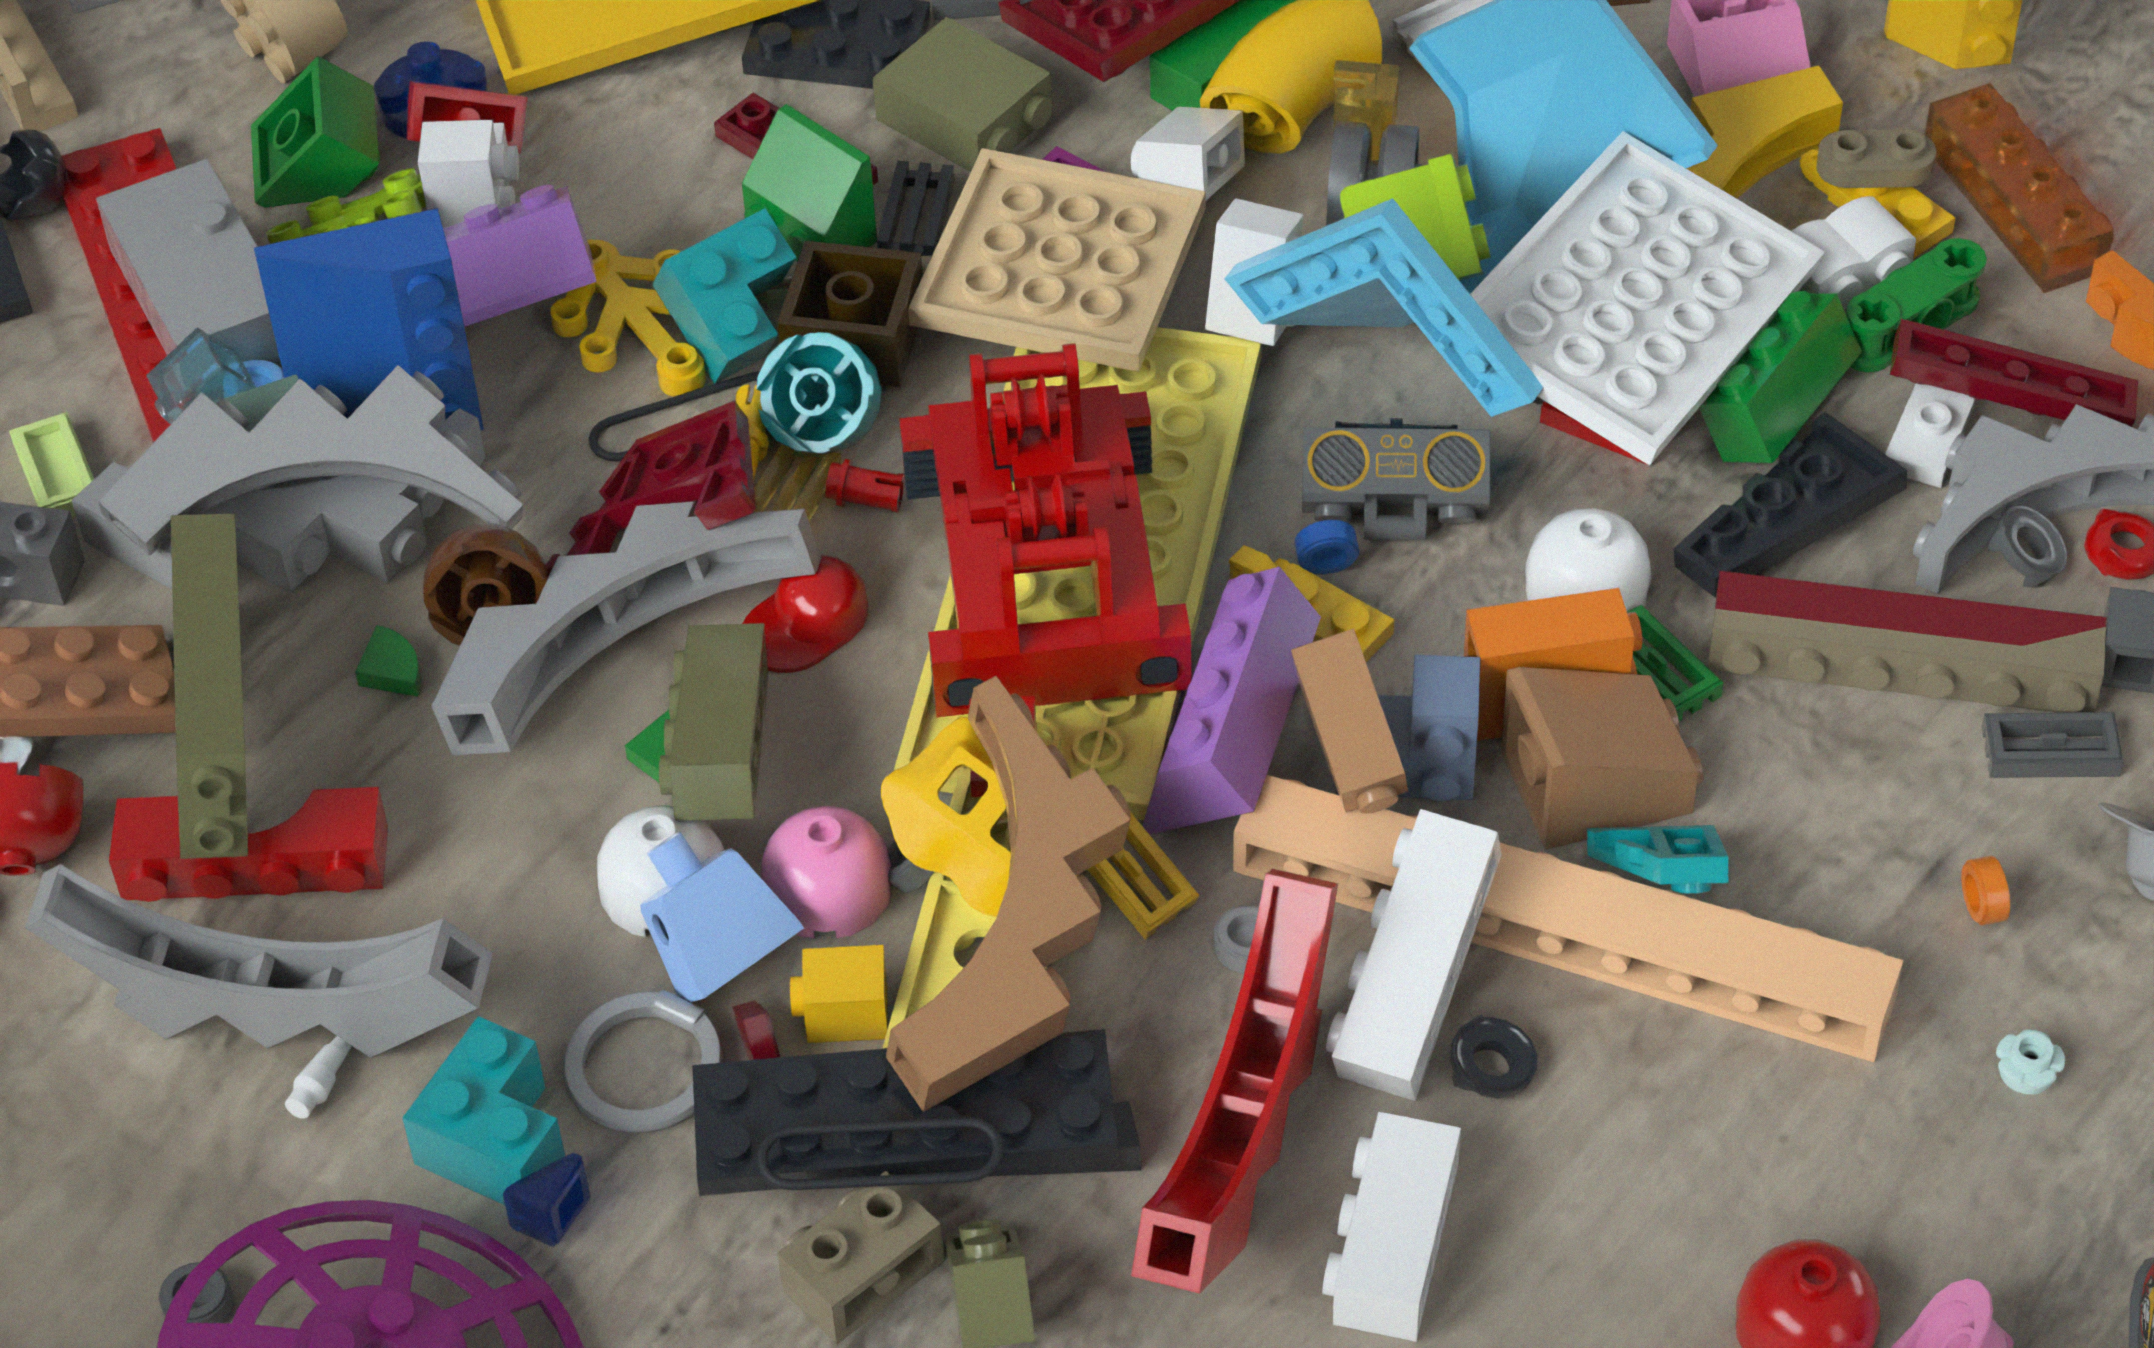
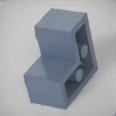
[1378,654,1480,801]

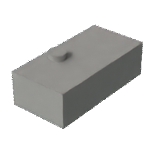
[96,159,281,397]

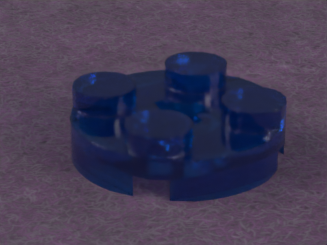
[374,41,488,142]

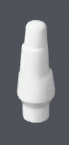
[285,1036,352,1119]

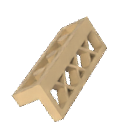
[0,0,79,131]

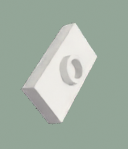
[1885,384,1977,488]

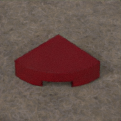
[732,1000,781,1060]

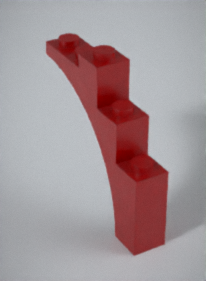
[1131,868,1339,1294]

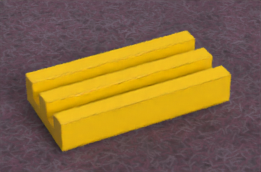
[1087,812,1199,940]

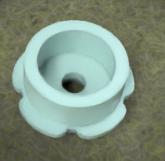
[1996,1029,2065,1094]

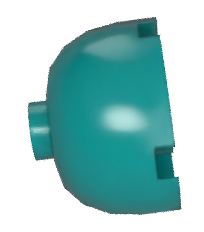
[756,332,882,454]

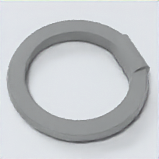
[563,990,724,1133]

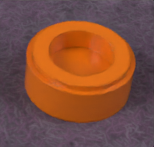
[1961,855,2010,925]

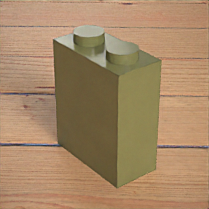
[873,17,1053,172]

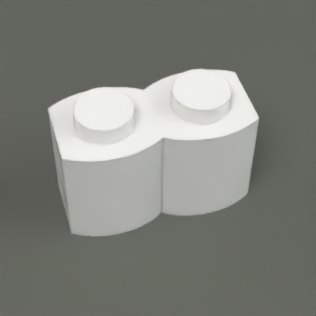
[1791,196,1916,309]

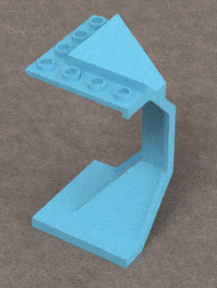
[1224,0,1718,417]

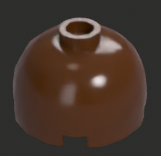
[423,524,548,646]

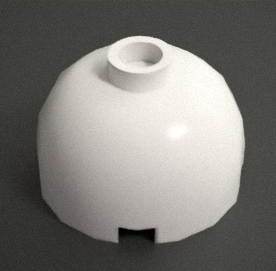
[1525,508,1651,612]
[597,805,724,937]

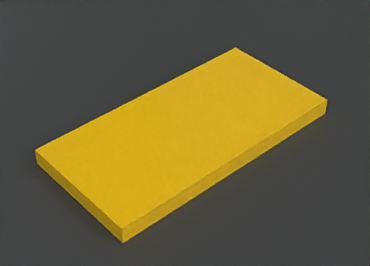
[475,0,819,95]

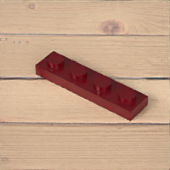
[1890,319,2138,427]

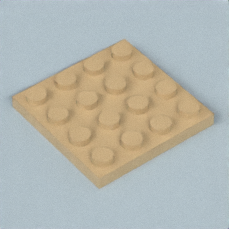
[908,148,1206,372]

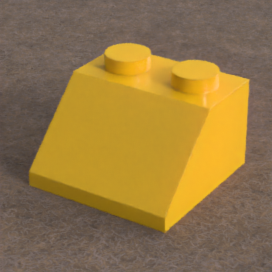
[1884,0,2022,70]

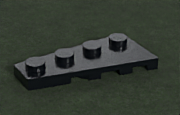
[1674,412,1907,598]

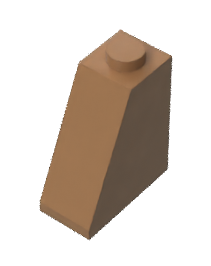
[1291,628,1408,814]

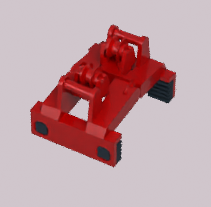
[899,343,1192,718]

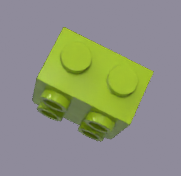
[1340,154,1491,281]

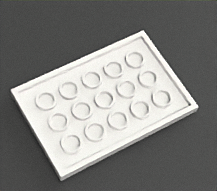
[1470,131,1825,466]

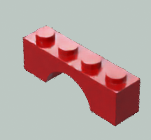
[109,787,388,902]

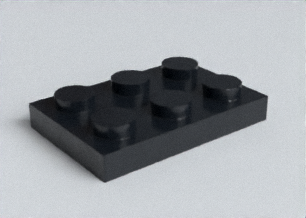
[741,0,931,89]

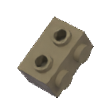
[777,1171,944,1344]

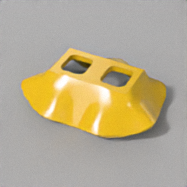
[881,717,1079,917]

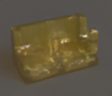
[1333,60,1400,160]

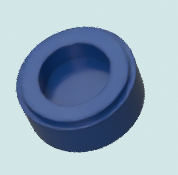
[1294,520,1359,575]

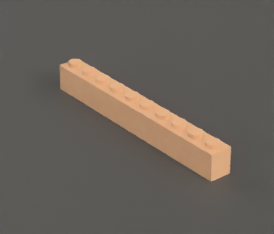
[1233,775,1903,1062]

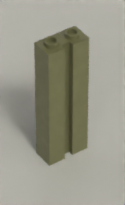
[171,513,248,859]

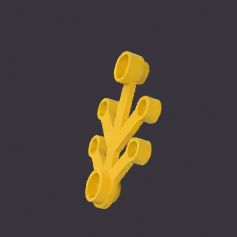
[550,239,706,397]

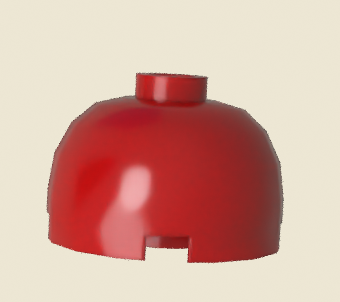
[0,762,84,876]
[1735,1239,1881,1348]

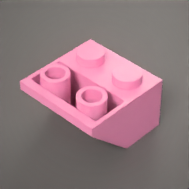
[1667,0,1811,97]

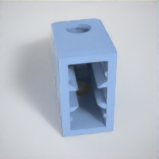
[640,832,804,1002]

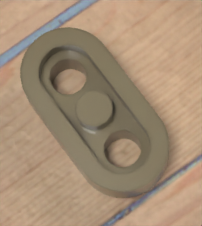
[1816,129,1936,188]

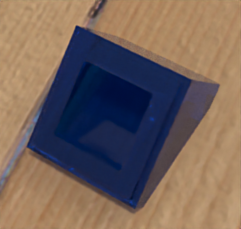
[503,1152,591,1248]

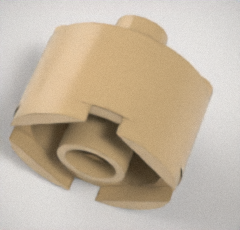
[220,0,348,83]

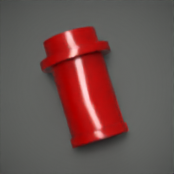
[825,459,905,513]

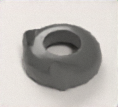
[1988,506,2068,587]

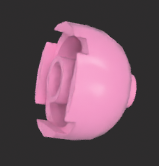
[761,806,891,939]

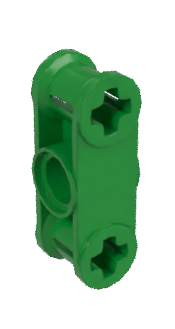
[1846,238,1987,373]

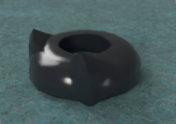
[1450,1015,1538,1099]

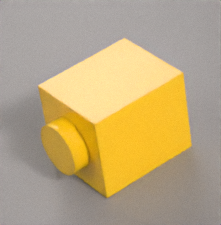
[790,945,888,1043]

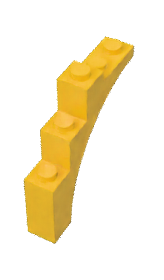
[1686,65,1843,199]

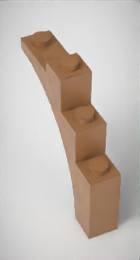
[886,676,1131,1112]

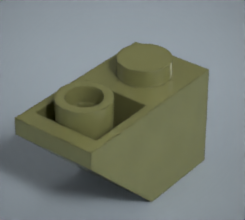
[945,1219,1035,1348]

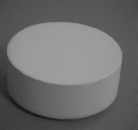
[1214,906,1259,973]

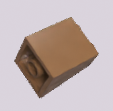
[1501,667,1703,850]

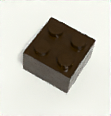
[777,241,923,387]

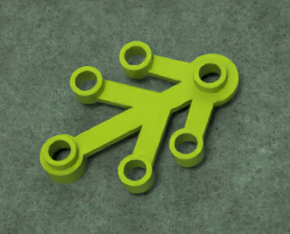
[266,168,426,244]

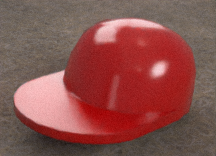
[742,554,868,673]

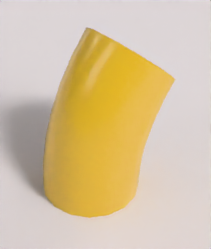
[1200,0,1382,154]

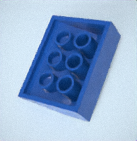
[254,208,484,430]

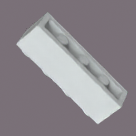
[1326,809,1502,1101]

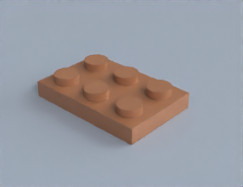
[0,625,176,737]

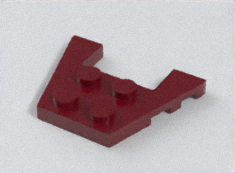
[546,400,756,577]

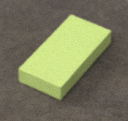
[9,412,94,517]

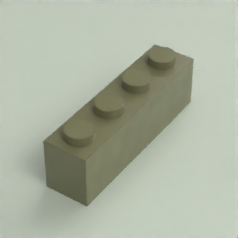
[659,623,769,821]

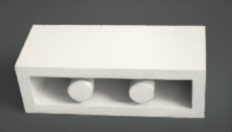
[1322,1112,1461,1342]

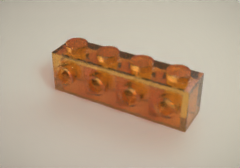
[1925,83,2114,293]

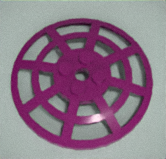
[156,1200,584,1348]

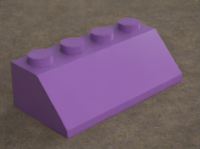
[443,185,597,327]
[1143,567,1321,834]

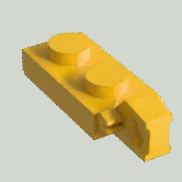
[1228,545,1394,662]

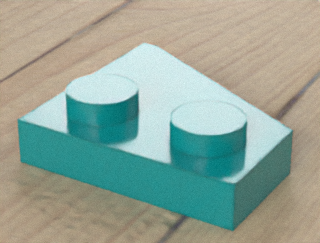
[1587,825,1729,893]

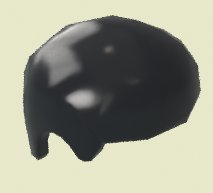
[0,129,67,220]

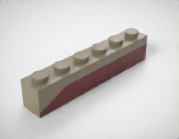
[1708,571,2107,713]

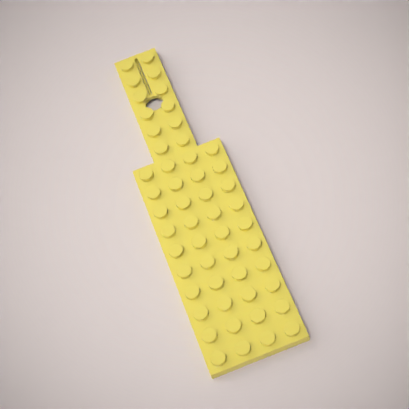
[883,327,1262,1048]

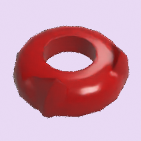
[2084,508,2154,580]

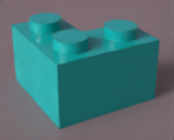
[652,208,796,384]
[402,1016,567,1217]

